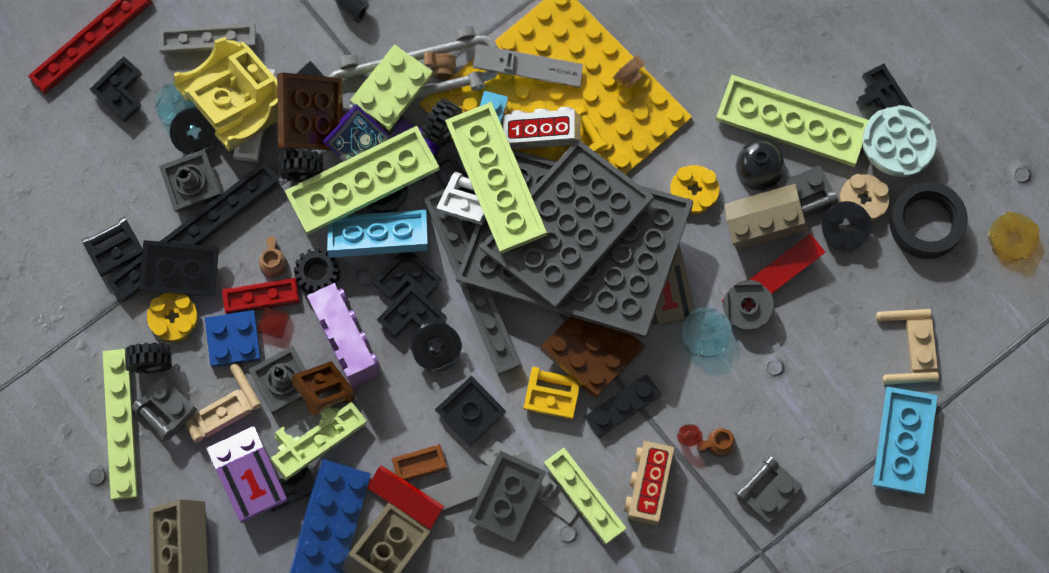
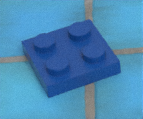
[205,310,261,368]

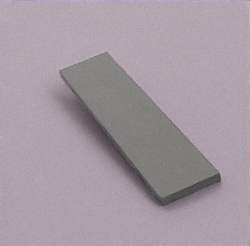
[473,44,583,88]
[477,437,579,524]
[422,450,534,510]

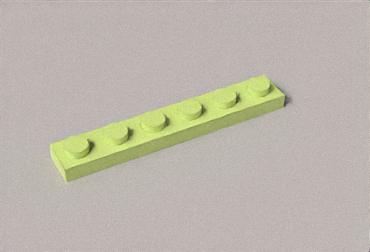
[103,349,138,501]

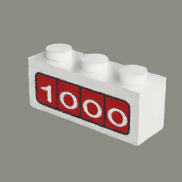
[503,107,581,150]

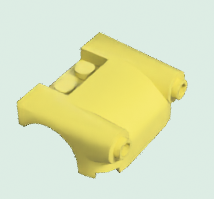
[174,37,278,152]

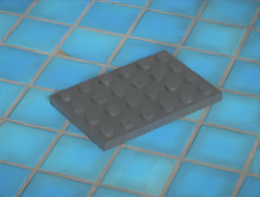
[480,139,654,309]

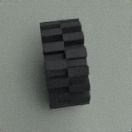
[422,99,463,147]
[278,149,323,182]
[294,248,340,294]
[125,342,172,374]

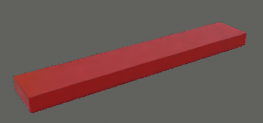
[28,0,153,95]

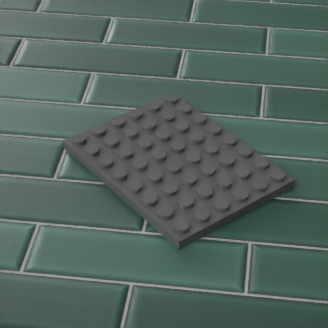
[456,149,693,339]

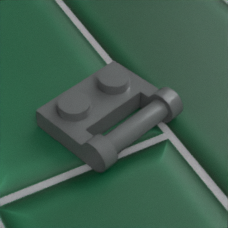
[775,165,839,216]
[132,376,198,442]
[734,455,802,524]

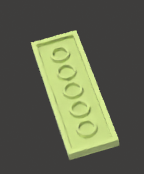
[715,75,869,167]
[445,102,547,254]
[285,126,440,235]

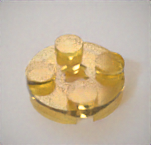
[988,212,1040,262]

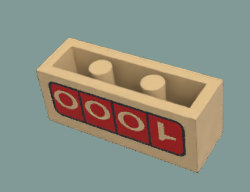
[624,441,674,526]

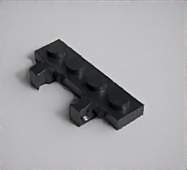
[856,63,914,110]

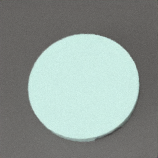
[863,105,937,177]

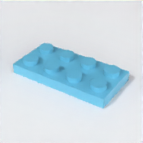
[327,210,428,258]
[872,386,938,496]

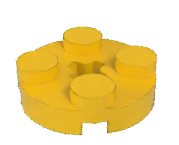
[670,165,719,215]
[147,292,198,343]

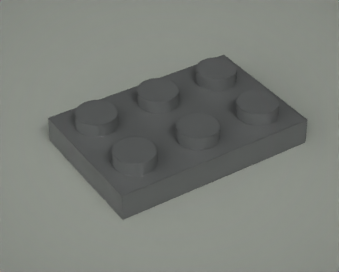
[468,450,546,542]

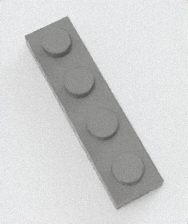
[159,22,256,54]

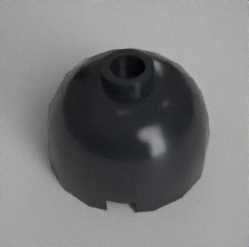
[735,140,785,190]

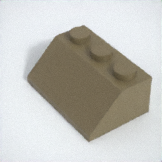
[724,184,808,251]
[150,499,208,573]

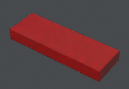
[222,278,300,314]
[367,465,445,529]

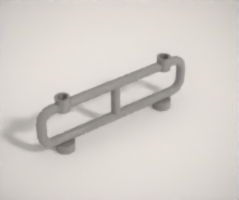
[328,26,499,115]

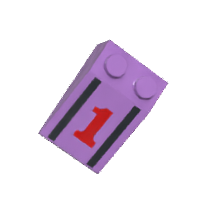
[207,427,288,523]

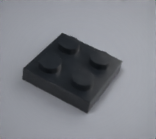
[435,375,506,447]

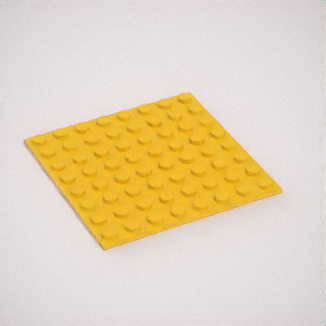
[419,0,692,175]

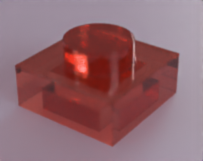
[257,307,290,339]

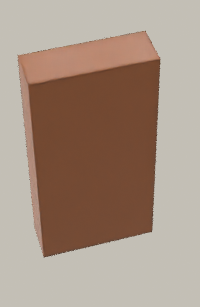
[391,444,447,481]

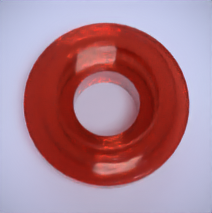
[677,424,703,447]

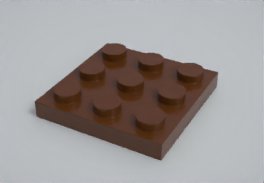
[277,72,343,151]
[539,317,645,399]

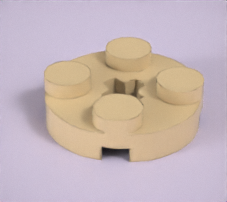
[839,174,889,221]

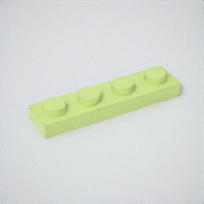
[543,448,626,545]

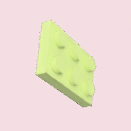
[350,44,434,130]

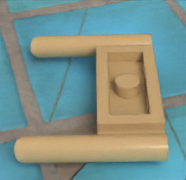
[876,309,939,385]
[185,363,262,443]

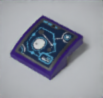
[323,103,392,161]

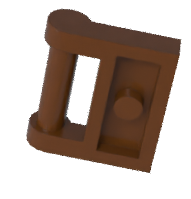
[290,361,355,415]

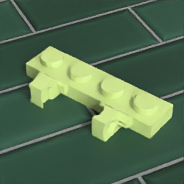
[270,402,367,481]

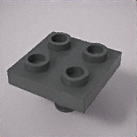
[159,149,221,213]
[248,346,306,414]

